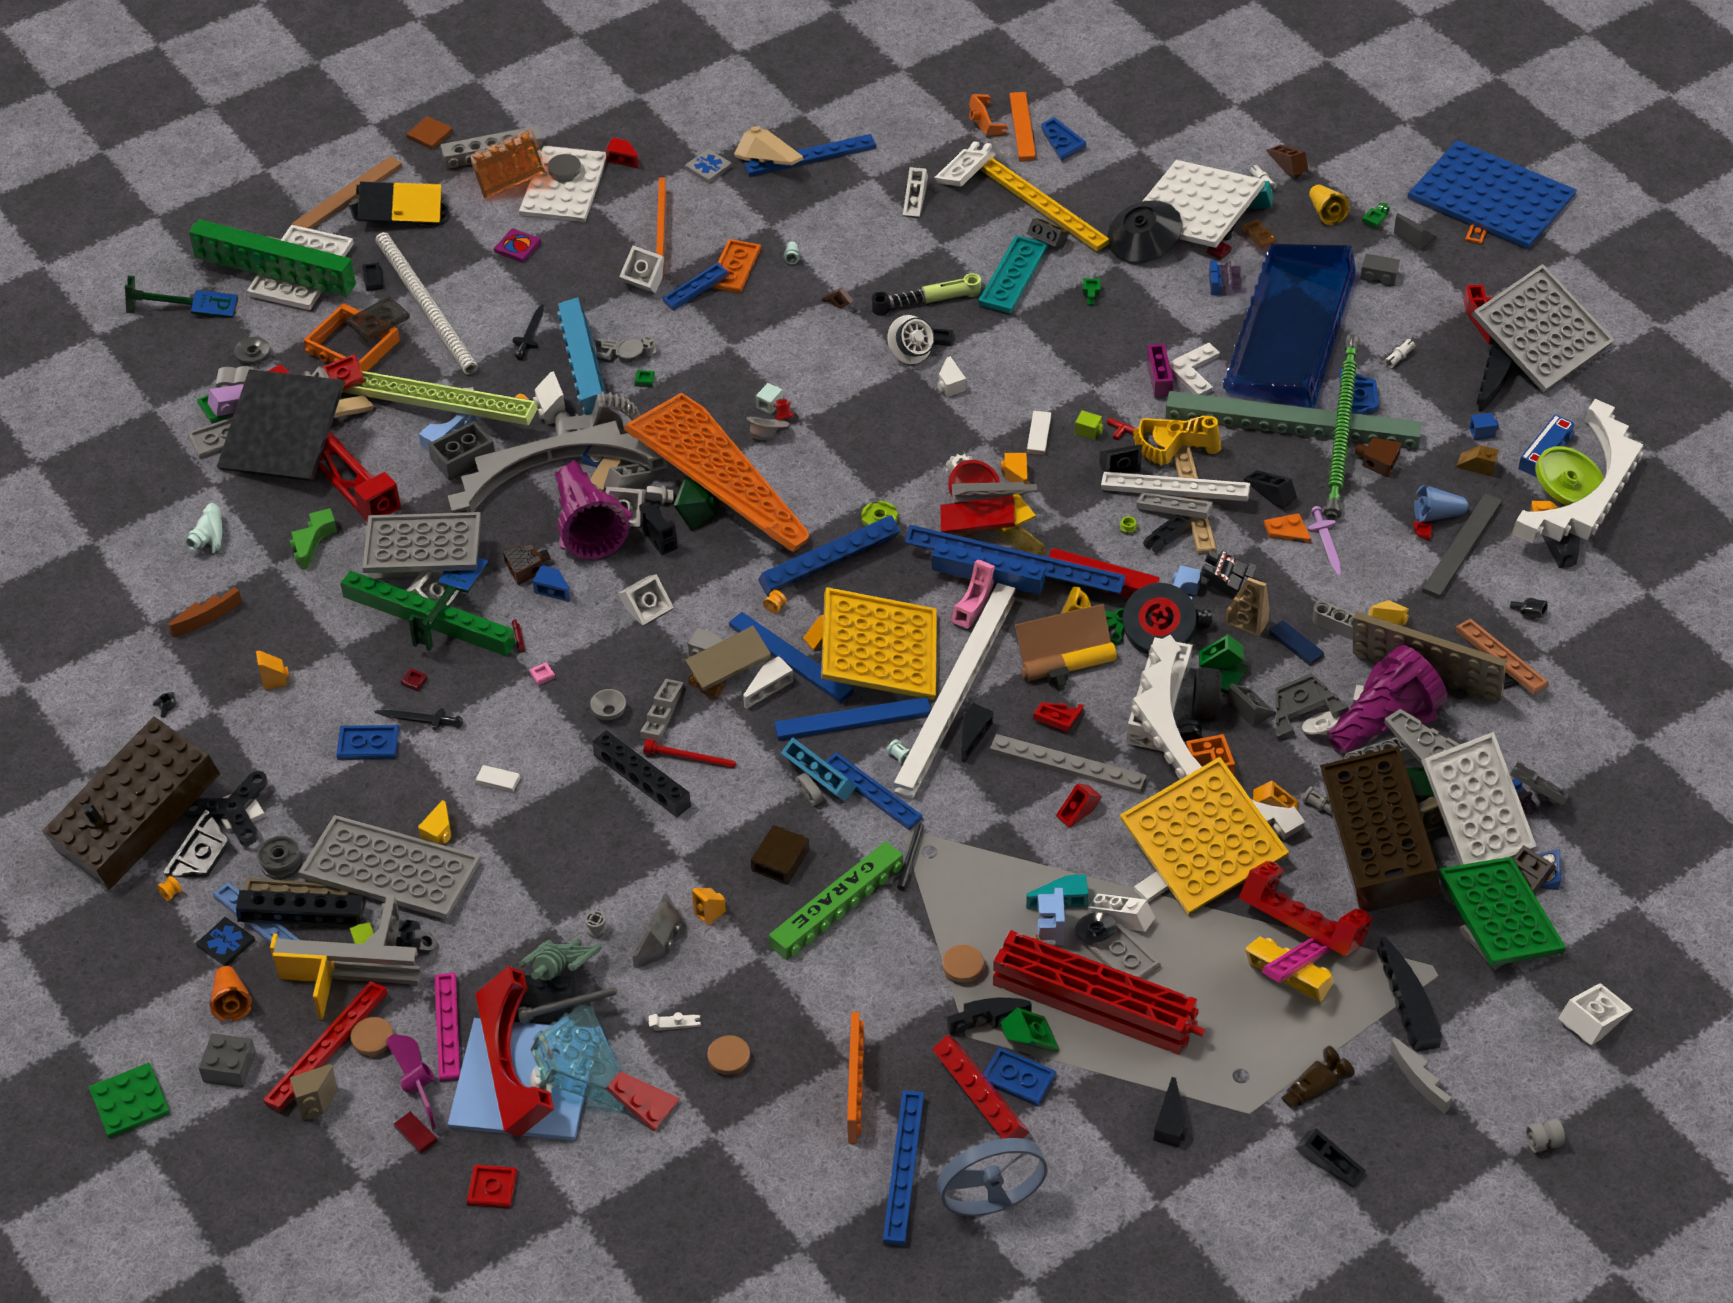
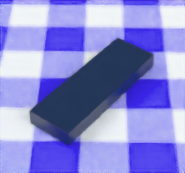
[1269,620,1324,666]

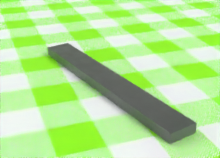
[1422,493,1502,599]

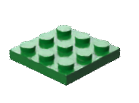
[88,1063,170,1139]

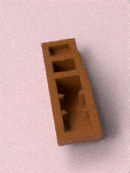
[168,587,242,638]

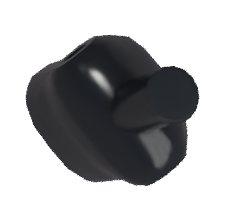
[1510,598,1548,619]

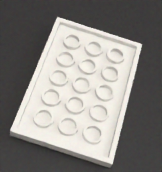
[519,146,607,222]
[247,225,354,310]
[1421,732,1536,865]

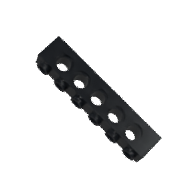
[592,730,691,818]
[236,890,364,927]

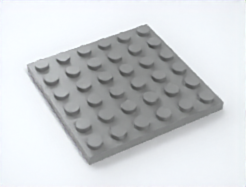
[1471,264,1614,392]

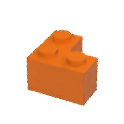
[1185,734,1235,775]

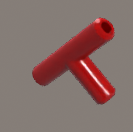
[1107,418,1135,440]

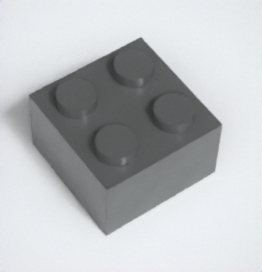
[199,1033,256,1088]

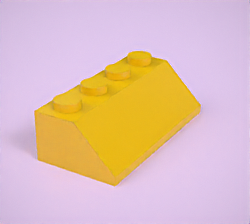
[1245,936,1334,1003]

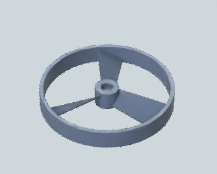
[937,1138,1048,1216]

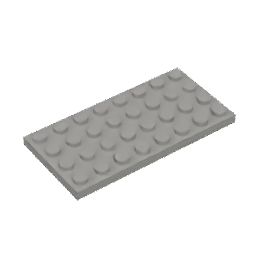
[298,815,481,919]

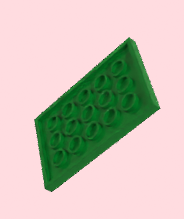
[1438,856,1566,966]

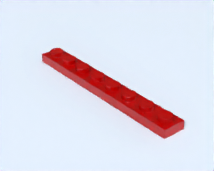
[263,981,388,1112]

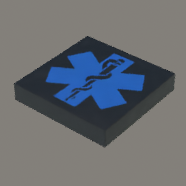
[196,917,255,966]

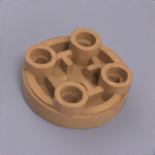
[942,945,984,983]
[351,1017,393,1058]
[707,1036,750,1075]

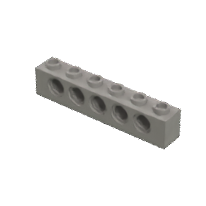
[440,126,543,169]

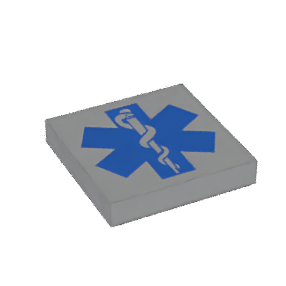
[685,149,732,184]

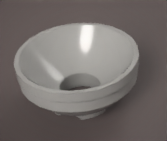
[590,689,626,720]

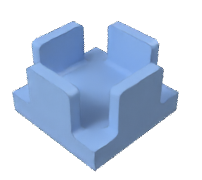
[1037,888,1065,946]

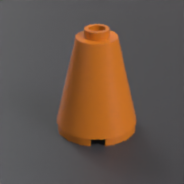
[210,966,252,1022]

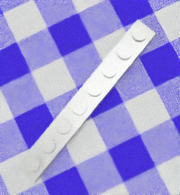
[1101,472,1250,501]

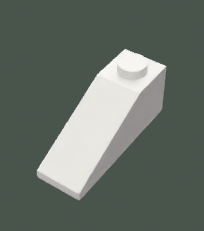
[903,167,928,217]
[743,656,793,709]

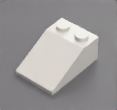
[1558,983,1633,1045]

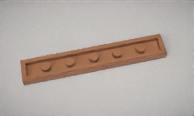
[1456,619,1549,695]

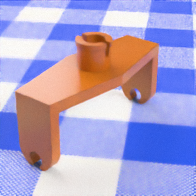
[969,94,1008,136]

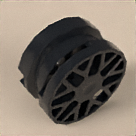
[1176,720,1203,743]

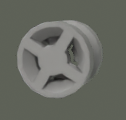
[639,336,656,358]

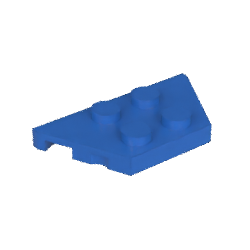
[1339,369,1379,415]

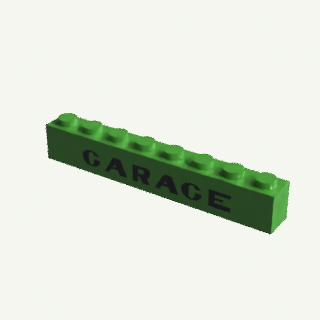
[769,841,903,960]

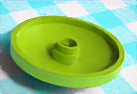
[1535,446,1604,506]

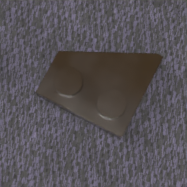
[1513,845,1556,895]

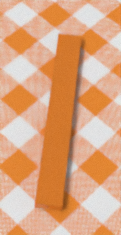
[656,178,666,281]

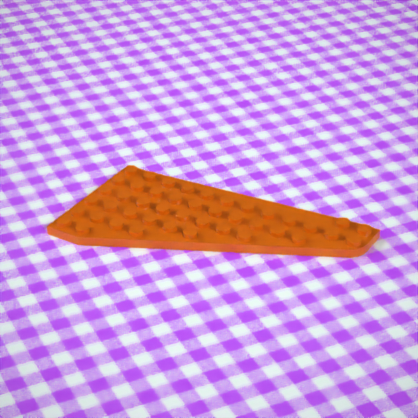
[624,393,809,552]

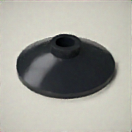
[1075,912,1116,943]

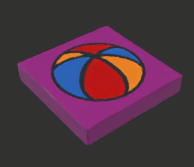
[494,228,541,263]

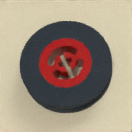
[1123,583,1196,655]

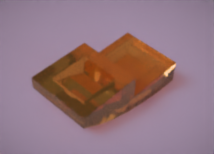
[1243,218,1277,248]

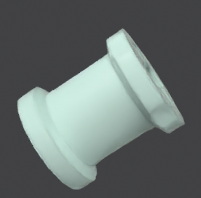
[886,739,911,765]

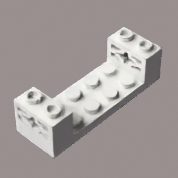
[1127,638,1192,751]

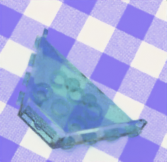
[531,1002,626,1111]

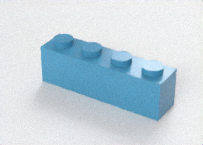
[781,737,857,801]

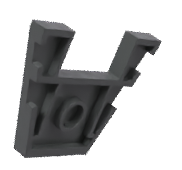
[1275,673,1349,741]
[1510,760,1569,806]

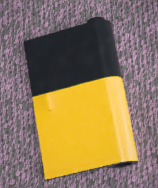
[356,181,442,224]

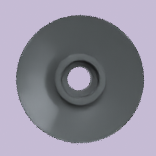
[234,337,270,363]

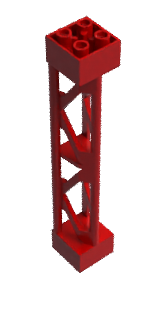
[268,364,401,522]

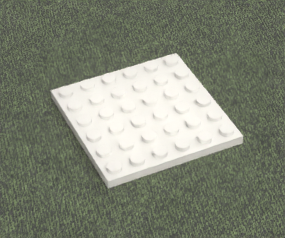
[1143,160,1265,248]

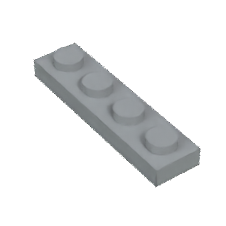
[1136,492,1213,519]

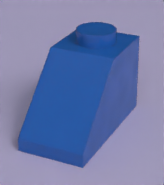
[533,565,570,602]

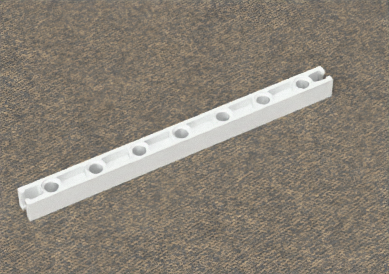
[894,583,1015,800]

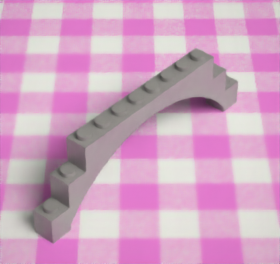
[448,421,668,513]

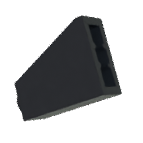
[1542,532,1580,568]

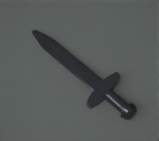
[512,304,544,360]
[374,708,463,730]

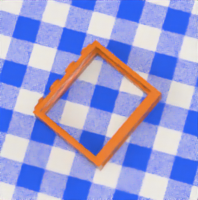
[303,303,400,372]

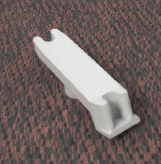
[649,1012,701,1031]

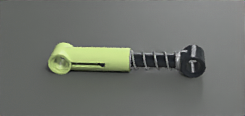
[872,273,981,316]

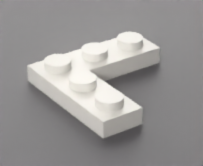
[1169,343,1220,395]

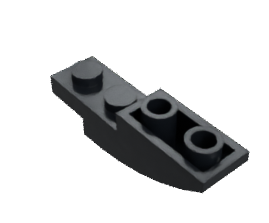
[947,998,1032,1035]

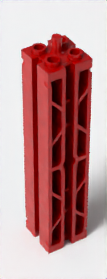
[993,930,1206,1055]

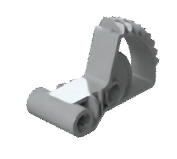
[555,392,641,436]

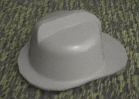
[747,417,790,440]

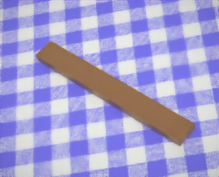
[292,156,402,229]

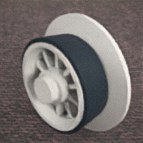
[888,315,935,364]

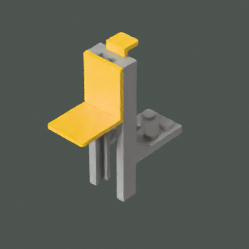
[270,895,421,1020]

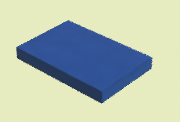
[336,725,399,760]
[983,1047,1056,1107]

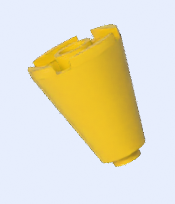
[1309,185,1350,225]

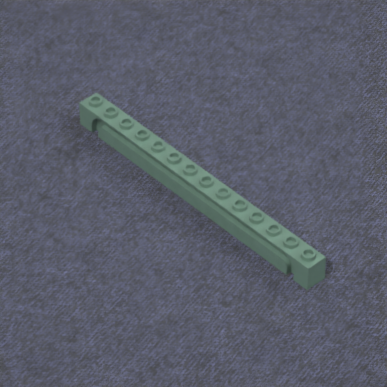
[1165,391,1422,449]

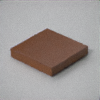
[406,116,453,150]

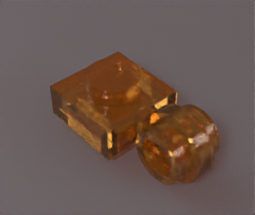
[688,673,726,699]

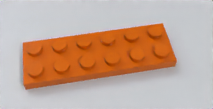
[847,1012,864,1143]

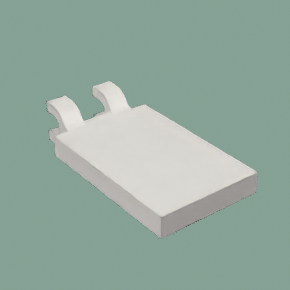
[934,142,995,187]

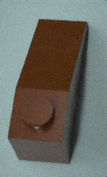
[1266,144,1309,177]

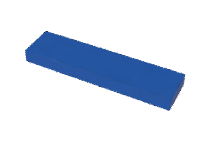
[662,263,729,311]

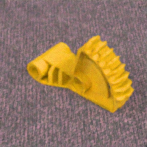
[1133,416,1221,466]

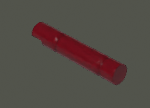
[512,619,526,653]

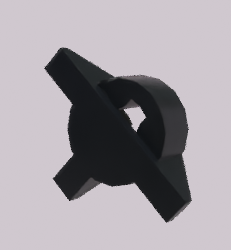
[153,692,176,718]

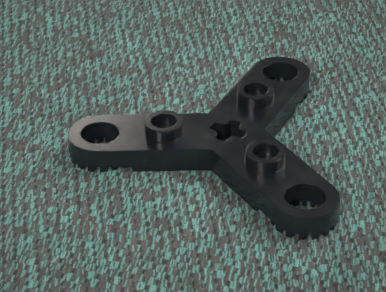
[184,771,268,846]

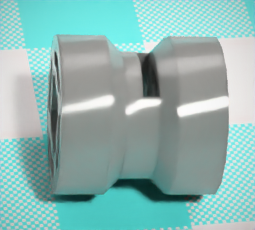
[585,910,607,938]

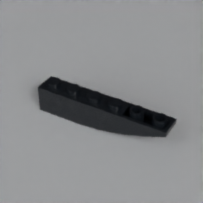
[1476,339,1514,412]
[1377,936,1442,1052]

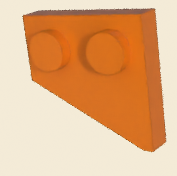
[1263,513,1311,543]

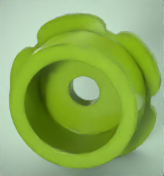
[1119,516,1138,533]

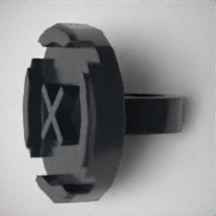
[396,920,436,954]

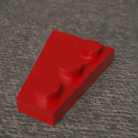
[605,1071,680,1131]

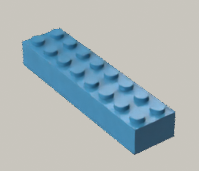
[557,297,610,415]

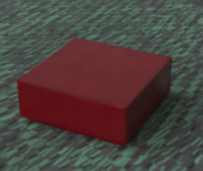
[401,668,428,692]

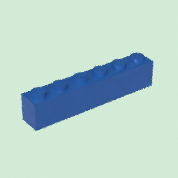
[931,542,1046,595]

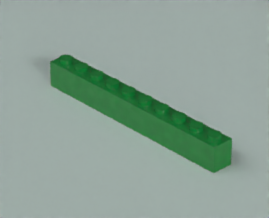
[340,570,516,656]

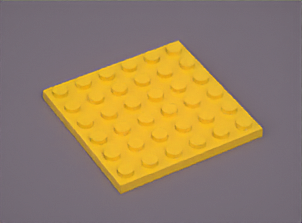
[821,587,937,700]
[1119,757,1289,915]

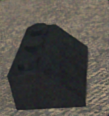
[514,975,575,1025]

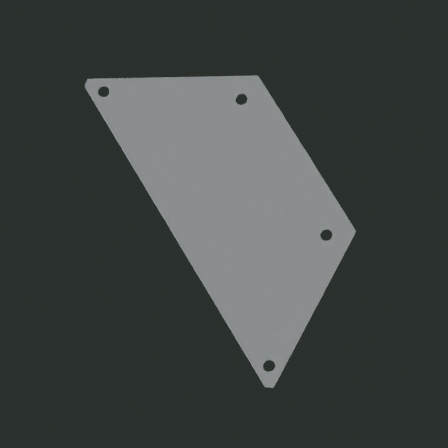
[903,831,1438,1114]

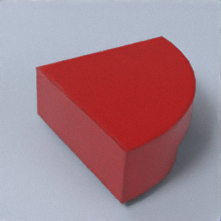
[1413,521,1432,541]

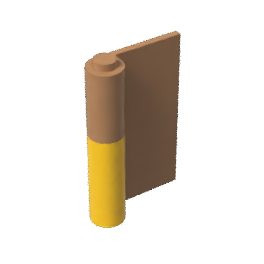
[1015,604,1117,682]

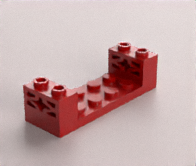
[1239,861,1373,957]

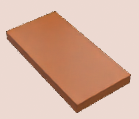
[710,239,761,294]

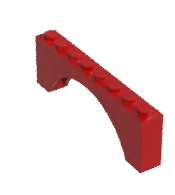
[475,966,554,1137]

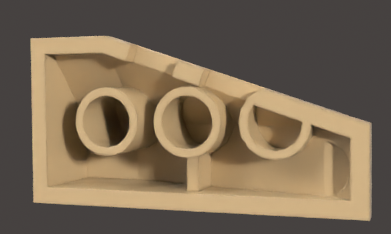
[734,126,804,165]
[1224,577,1270,637]

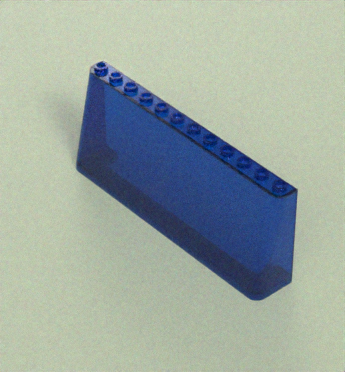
[1223,244,1356,409]

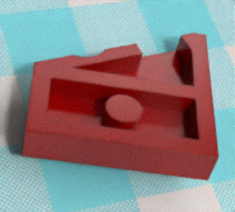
[1033,702,1084,732]

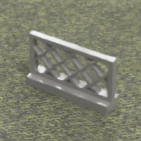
[952,482,1037,503]

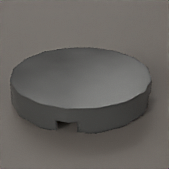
[548,154,581,180]

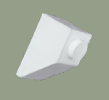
[937,356,966,397]

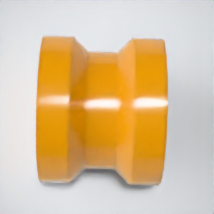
[763,590,787,614]
[156,876,182,902]

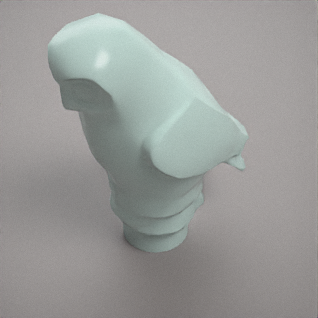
[185,503,223,554]

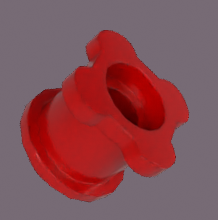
[773,398,794,420]

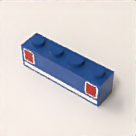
[1518,414,1575,477]

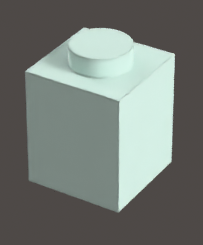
[756,383,783,414]

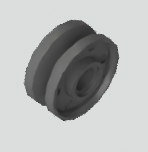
[257,836,302,880]

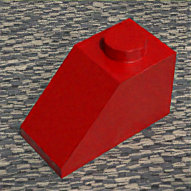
[605,138,639,168]
[1056,783,1102,828]

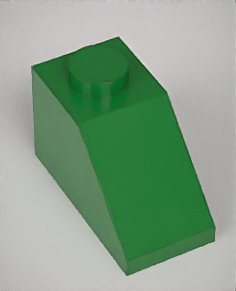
[1199,635,1244,669]

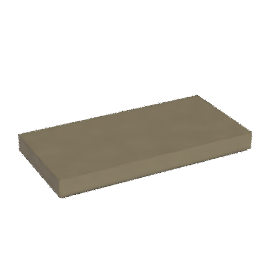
[685,626,772,691]

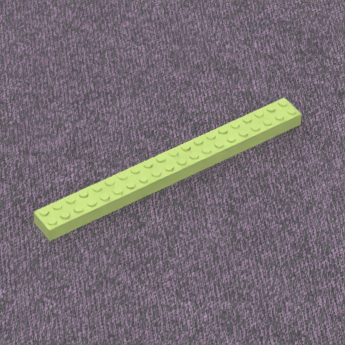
[342,371,538,425]

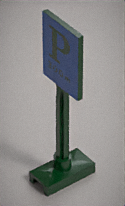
[125,275,237,318]
[408,558,489,651]

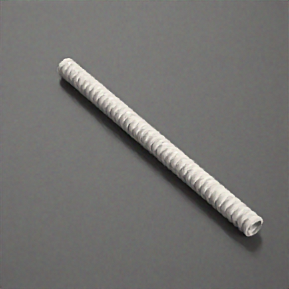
[375,233,478,375]

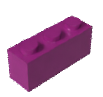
[1146,344,1173,397]

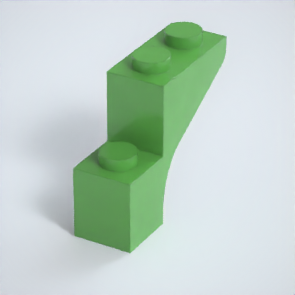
[290,508,337,570]

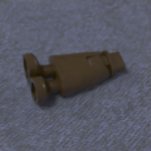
[1281,1046,1355,1109]

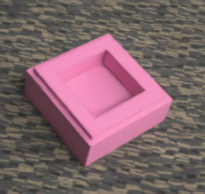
[529,662,555,686]

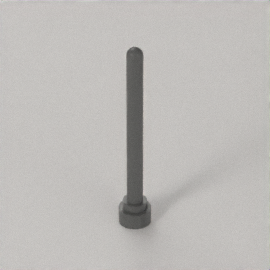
[517,987,618,1024]

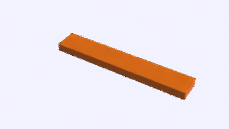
[1009,92,1036,161]

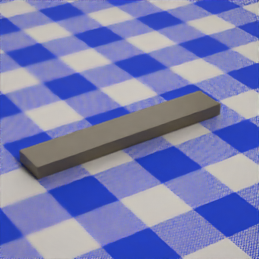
[244,878,365,903]

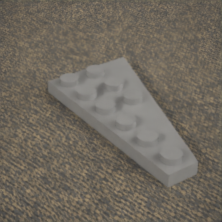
[1384,709,1460,767]

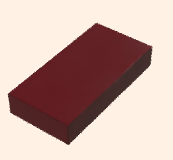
[393,1111,438,1154]

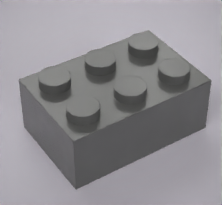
[428,421,495,480]

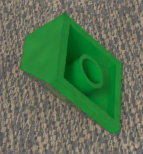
[1000,1008,1060,1052]

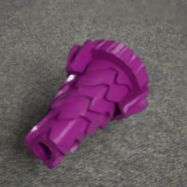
[555,460,632,560]
[1327,645,1447,754]

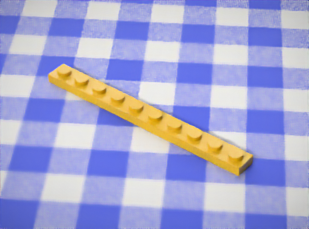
[980,157,1109,252]

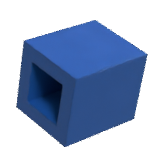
[1469,413,1499,440]

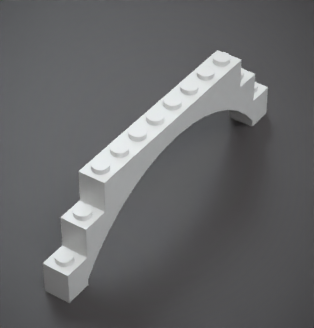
[1512,399,1643,543]
[1131,635,1305,840]

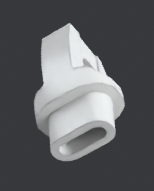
[646,486,673,505]

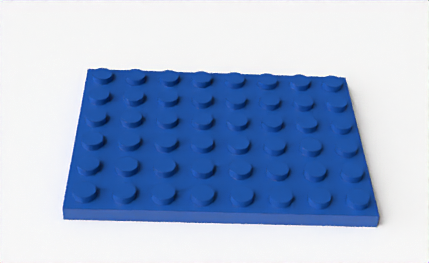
[1407,140,1577,249]

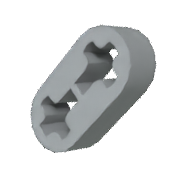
[796,773,823,806]

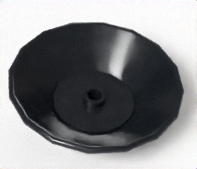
[1107,200,1183,263]

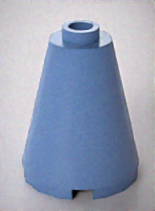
[1414,485,1469,522]

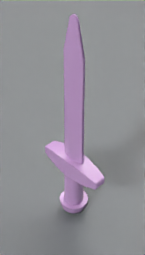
[1308,506,1341,575]

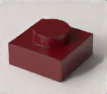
[1207,241,1232,260]

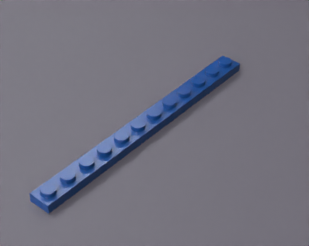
[905,525,1126,595]

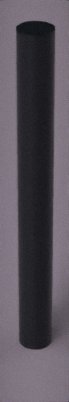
[897,823,924,890]

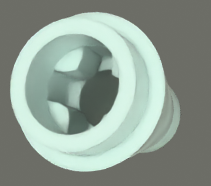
[783,242,800,265]

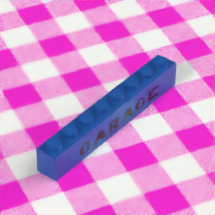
[758,515,900,595]

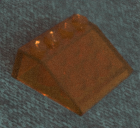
[470,129,545,199]

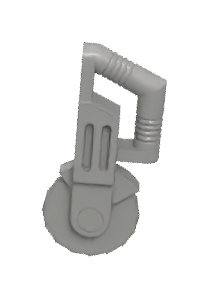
[592,338,644,361]

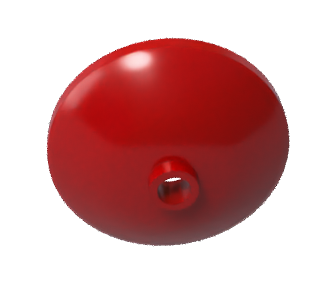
[948,460,1001,497]

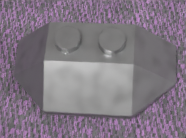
[632,893,682,968]

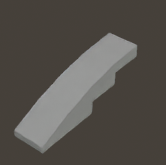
[640,679,684,742]
[1390,1037,1452,1114]

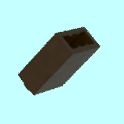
[751,825,810,885]

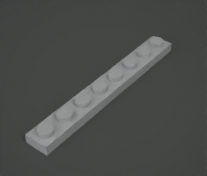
[990,734,1146,794]

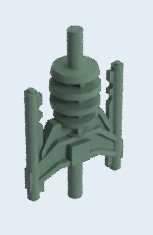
[519,938,602,980]

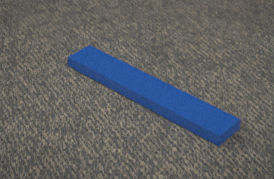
[825,752,923,830]

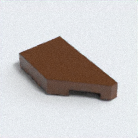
[821,287,853,308]

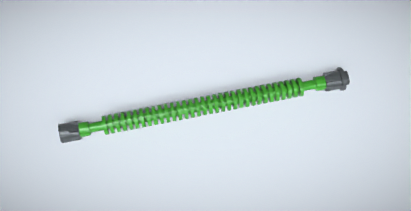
[1323,334,1360,520]

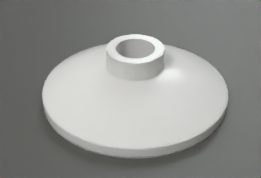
[1302,711,1340,735]

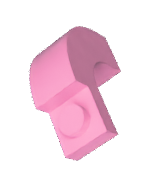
[951,560,995,629]

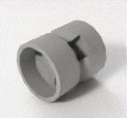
[1526,1118,1566,1153]

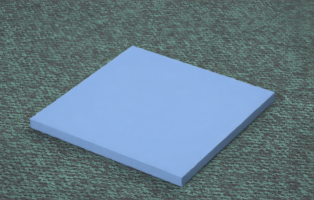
[448,1018,598,1141]

